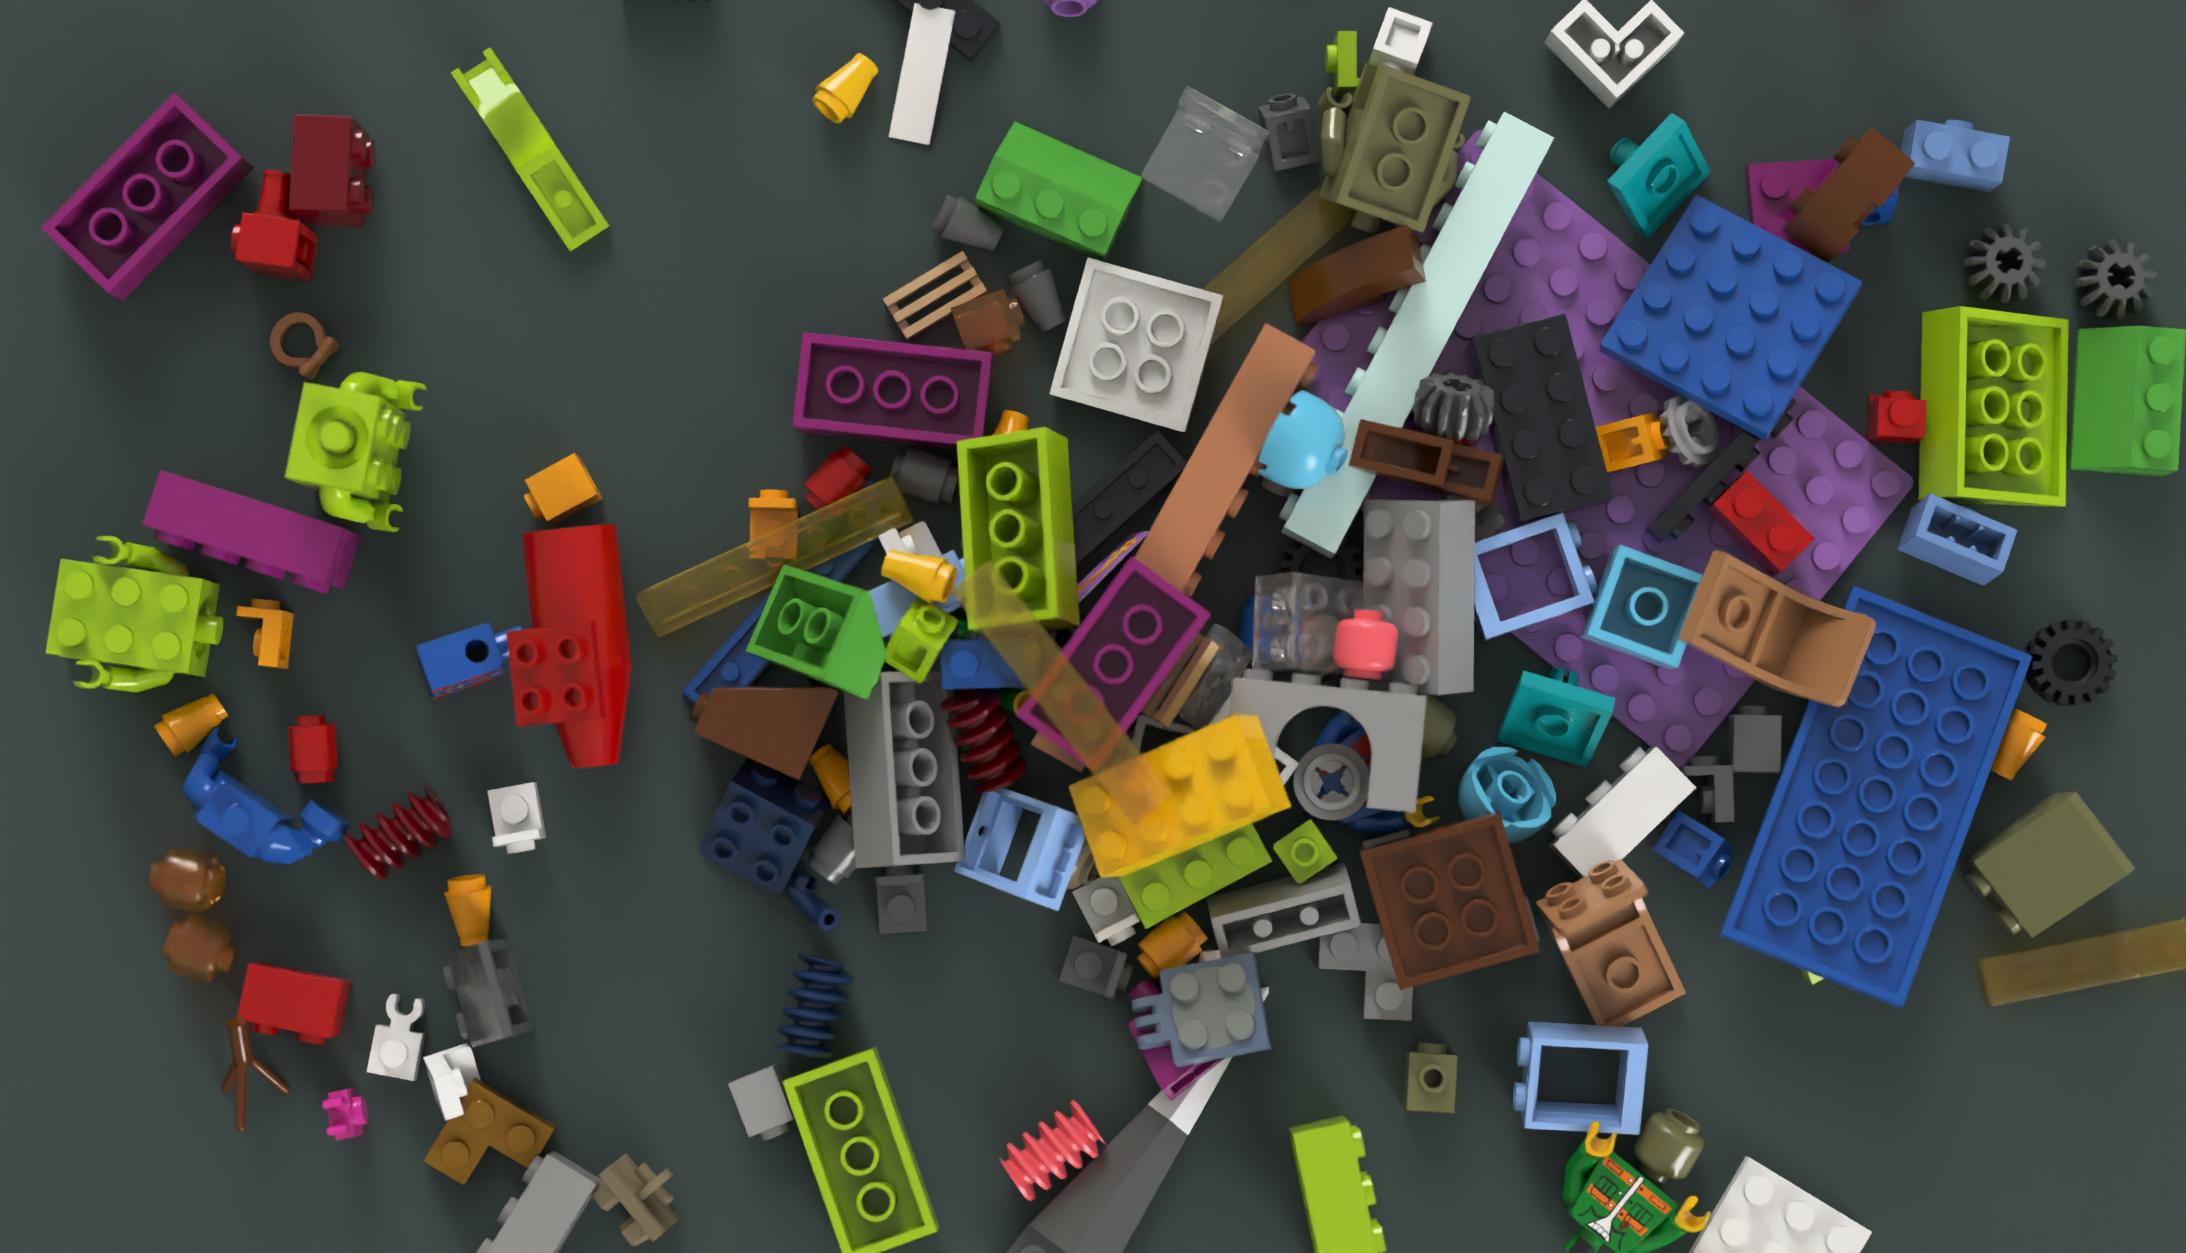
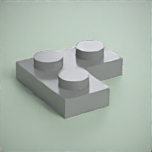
[1317,923,1413,1021]

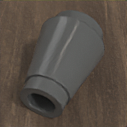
[931,194,1004,252]
[1008,259,1066,333]

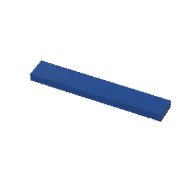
[682,480,905,704]

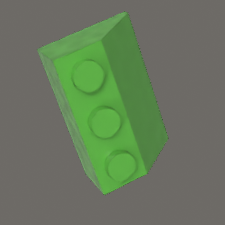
[975,122,1143,262]
[2069,326,2186,476]
[746,564,887,700]

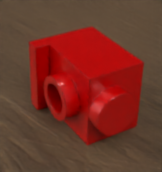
[1866,391,1926,445]

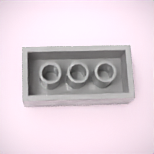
[1363,498,1475,695]
[844,671,965,868]

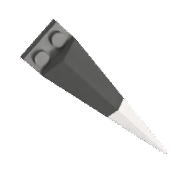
[1006,987,1269,1253]

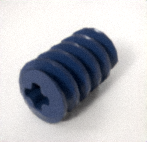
[773,952,854,1058]

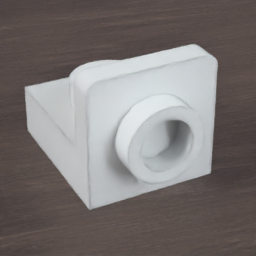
[1368,7,1432,75]
[878,521,942,557]
[487,782,546,854]
[1072,877,1141,947]
[423,1043,481,1121]

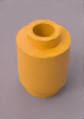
[1136,911,1208,979]

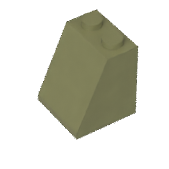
[1963,792,2135,938]

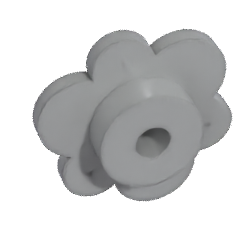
[1475,502,1505,542]

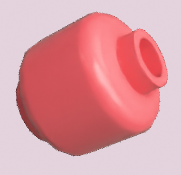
[1333,610,1398,680]

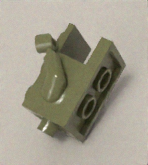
[1317,63,1472,235]

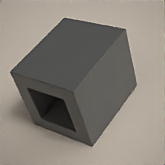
[1725,706,1782,774]

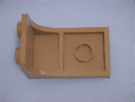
[1678,550,1876,707]
[1536,859,1686,1027]

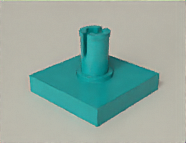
[1607,113,1711,239]
[1496,667,1615,768]

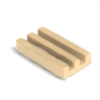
[883,251,988,341]
[1141,633,1220,728]

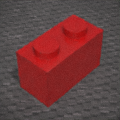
[1704,471,1815,576]
[237,962,351,1045]

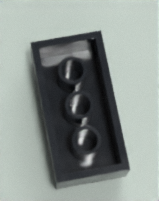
[1468,313,1614,526]

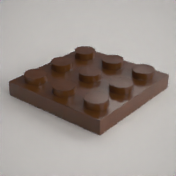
[1360,811,1540,990]

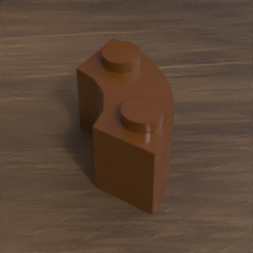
[1782,127,1915,263]

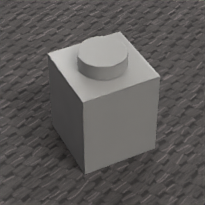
[728,1064,795,1141]

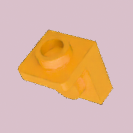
[1595,412,1670,473]
[748,489,799,559]
[236,599,294,670]

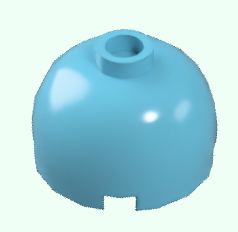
[1258,390,1348,489]
[1458,747,1556,844]

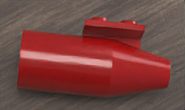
[506,524,632,769]

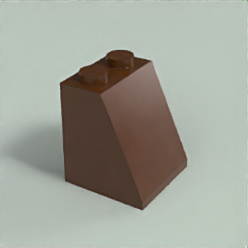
[689,686,840,780]

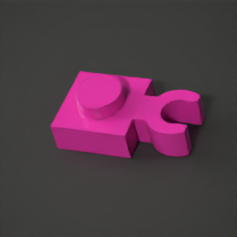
[322,1087,368,1140]

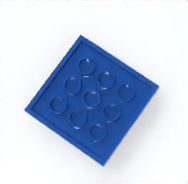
[1600,195,1862,441]

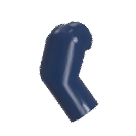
[787,872,840,931]

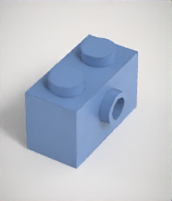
[1901,120,2010,193]
[1897,493,2018,586]

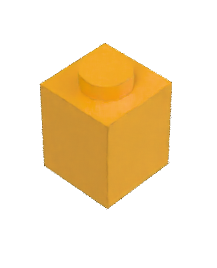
[524,453,603,526]

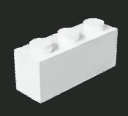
[1548,746,1696,879]

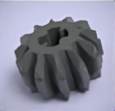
[1962,223,2046,305]
[2073,239,2157,320]
[1413,372,1495,442]

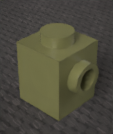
[1403,1042,1458,1113]

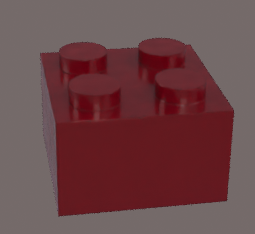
[289,114,375,227]

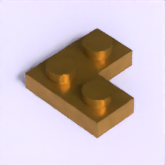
[423,1077,556,1185]

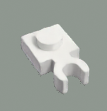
[367,993,426,1081]

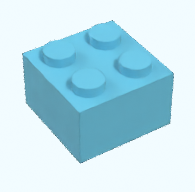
[1580,545,1703,670]

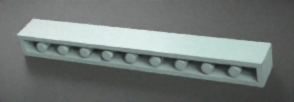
[1279,112,1554,559]

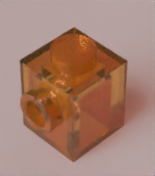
[950,289,1026,357]

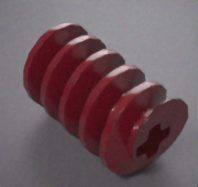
[939,688,1027,793]
[343,782,453,880]

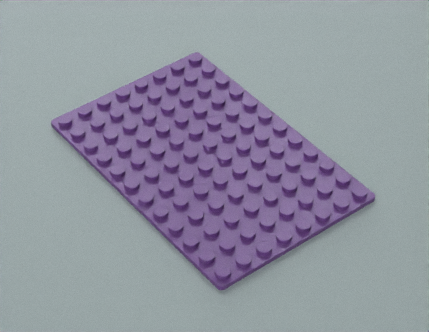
[1288,130,1913,768]

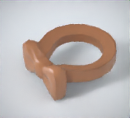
[270,312,340,380]

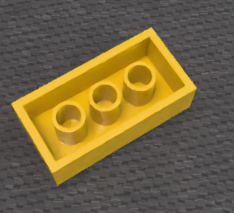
[1068,714,1291,877]

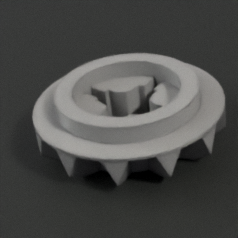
[1660,394,1719,468]
[1293,744,1370,820]

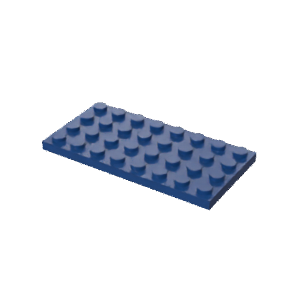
[1718,586,2032,1009]

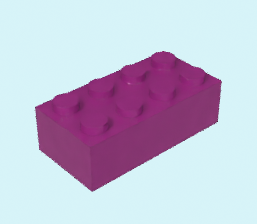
[41,92,254,302]
[792,332,994,450]
[142,470,361,594]
[1016,556,1211,773]

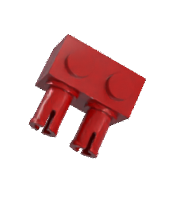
[231,170,319,282]

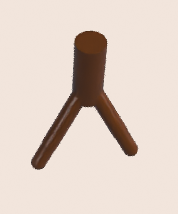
[221,1018,291,1132]

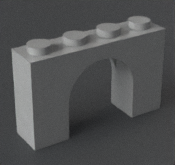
[1229,669,1427,812]

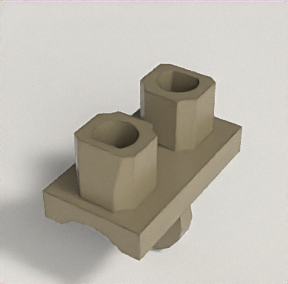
[591,1153,680,1246]

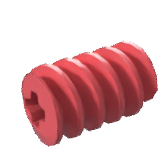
[999,1100,1106,1201]

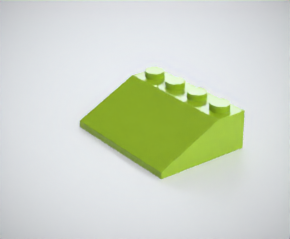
[1919,306,2069,507]

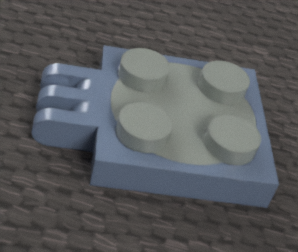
[1131,952,1271,1067]

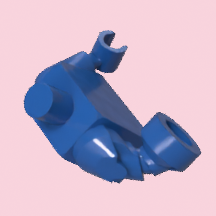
[183,727,350,865]

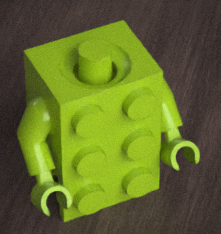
[285,372,427,532]
[46,536,223,693]

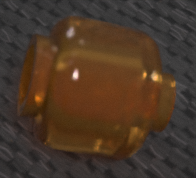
[150,847,226,912]
[161,915,238,984]

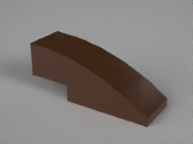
[1289,225,1426,326]
[1349,419,1504,507]

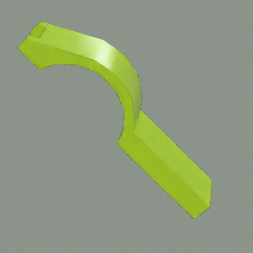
[451,47,610,252]

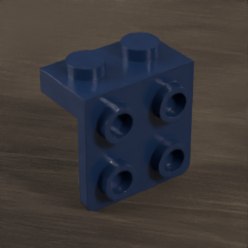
[700,758,831,894]

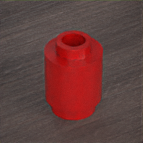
[803,445,872,516]
[288,715,338,783]

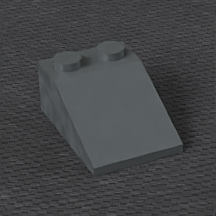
[443,938,535,1047]

